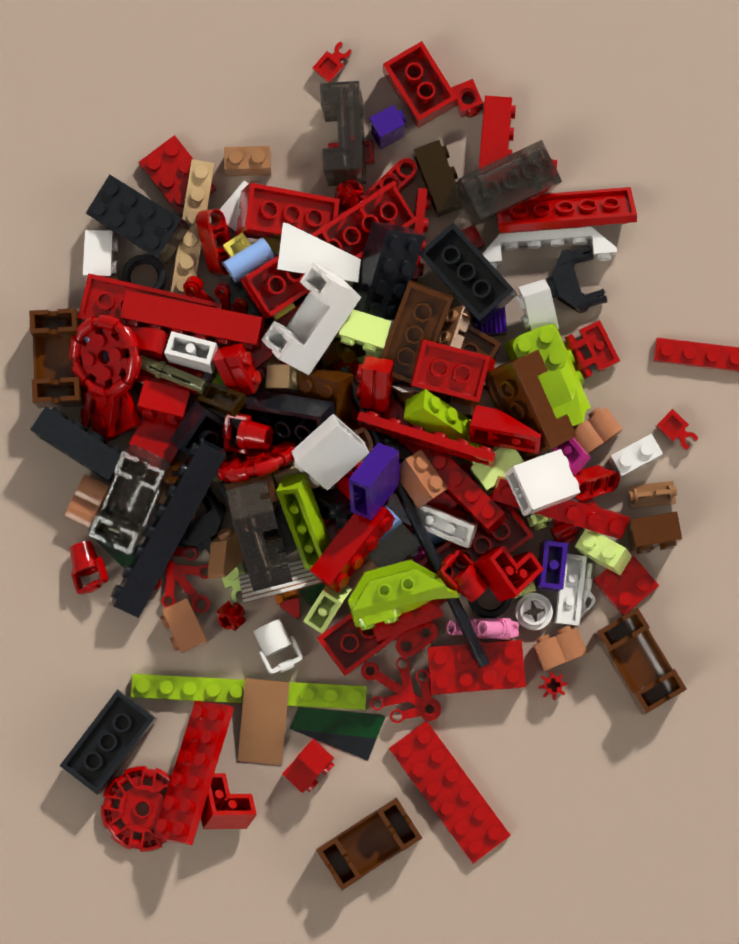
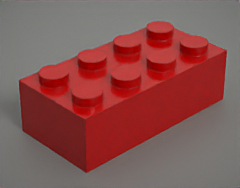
[427,640,526,695]

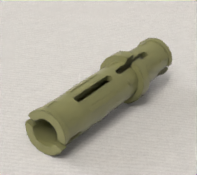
[141,354,207,394]

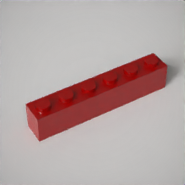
[120,290,265,350]

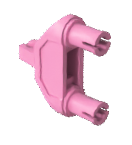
[446,618,519,640]

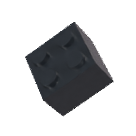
[170,401,238,454]

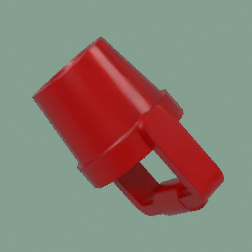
[222,414,274,454]
[69,541,108,594]
[437,550,488,602]

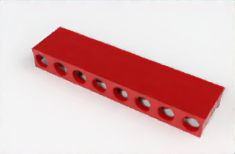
[240,181,419,319]

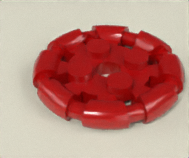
[69,315,141,398]
[217,441,297,483]
[101,766,171,852]

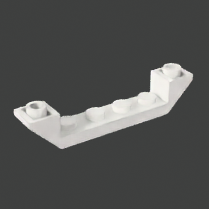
[482,227,617,269]

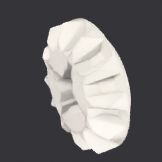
[515,593,553,630]

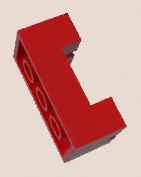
[236,183,340,240]

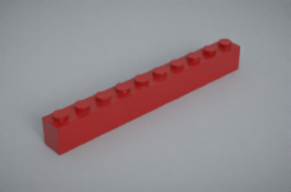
[329,360,506,535]

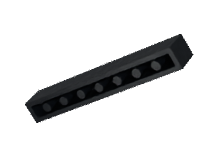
[111,437,226,618]

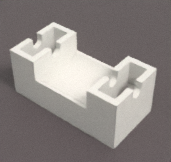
[261,262,361,375]

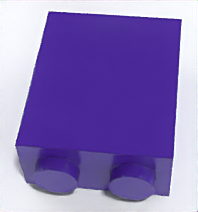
[349,443,400,520]

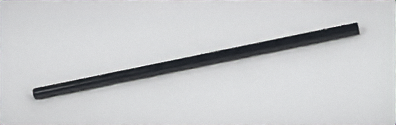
[339,366,490,668]

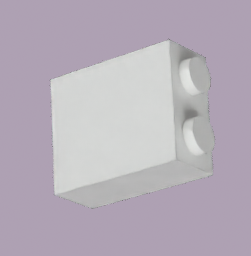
[291,414,369,491]
[504,449,580,516]

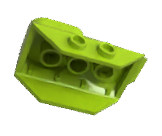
[504,324,592,427]
[348,559,460,630]

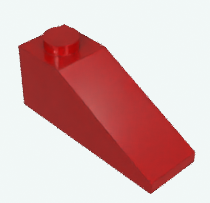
[469,405,541,454]

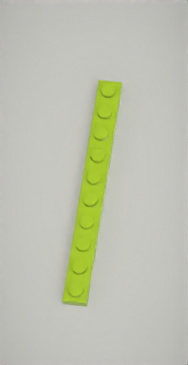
[131,674,367,710]

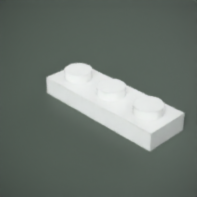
[555,554,587,626]

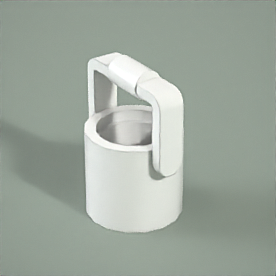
[253,619,303,674]

